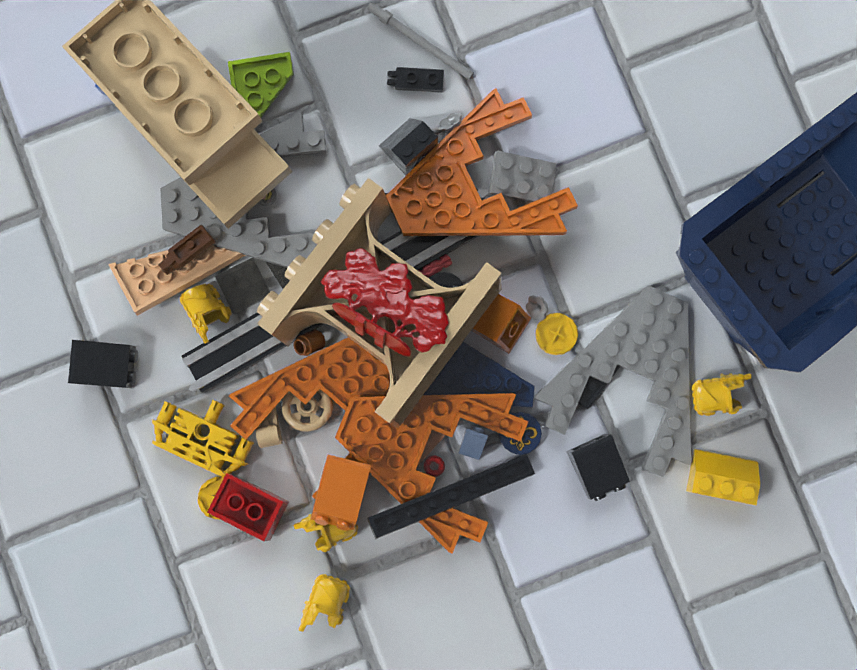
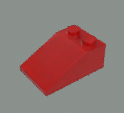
[207,473,289,542]

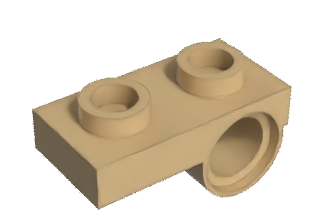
[256,406,283,448]

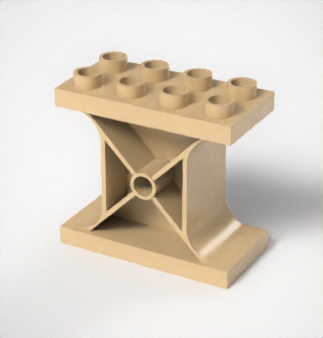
[62,0,292,229]
[257,178,502,428]

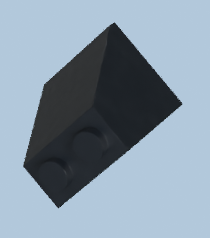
[379,118,438,176]
[68,340,138,388]
[566,434,630,501]

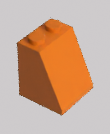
[471,294,531,354]
[310,455,371,530]

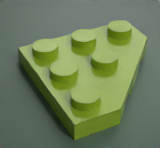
[228,52,294,118]

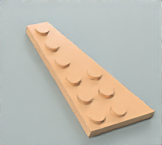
[108,245,246,316]

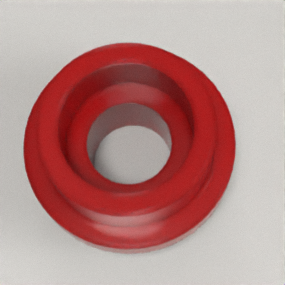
[424,455,445,477]

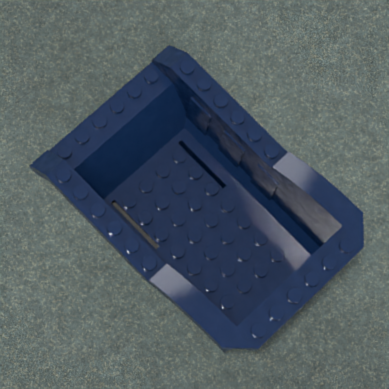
[676,92,857,373]

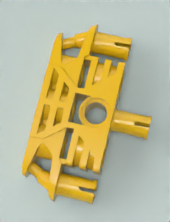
[152,399,254,477]

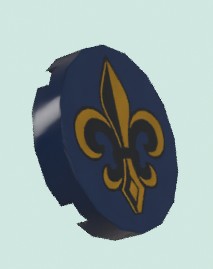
[499,412,542,455]

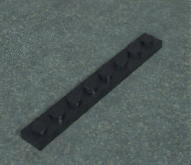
[367,454,535,539]

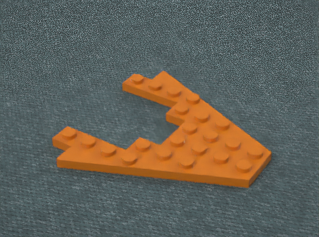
[386,88,578,236]
[229,337,390,499]
[335,393,529,554]

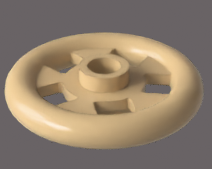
[282,389,333,432]

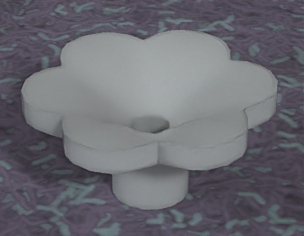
[438,113,462,132]
[526,295,548,321]

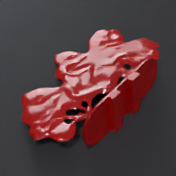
[321,248,449,356]

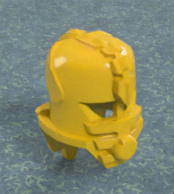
[180,283,232,344]
[692,373,752,416]
[293,514,359,552]
[299,574,350,632]

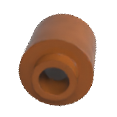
[293,329,325,356]

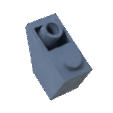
[458,426,488,460]

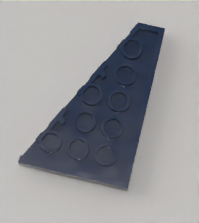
[424,342,535,408]

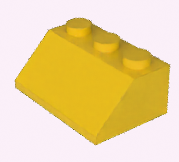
[686,449,760,506]

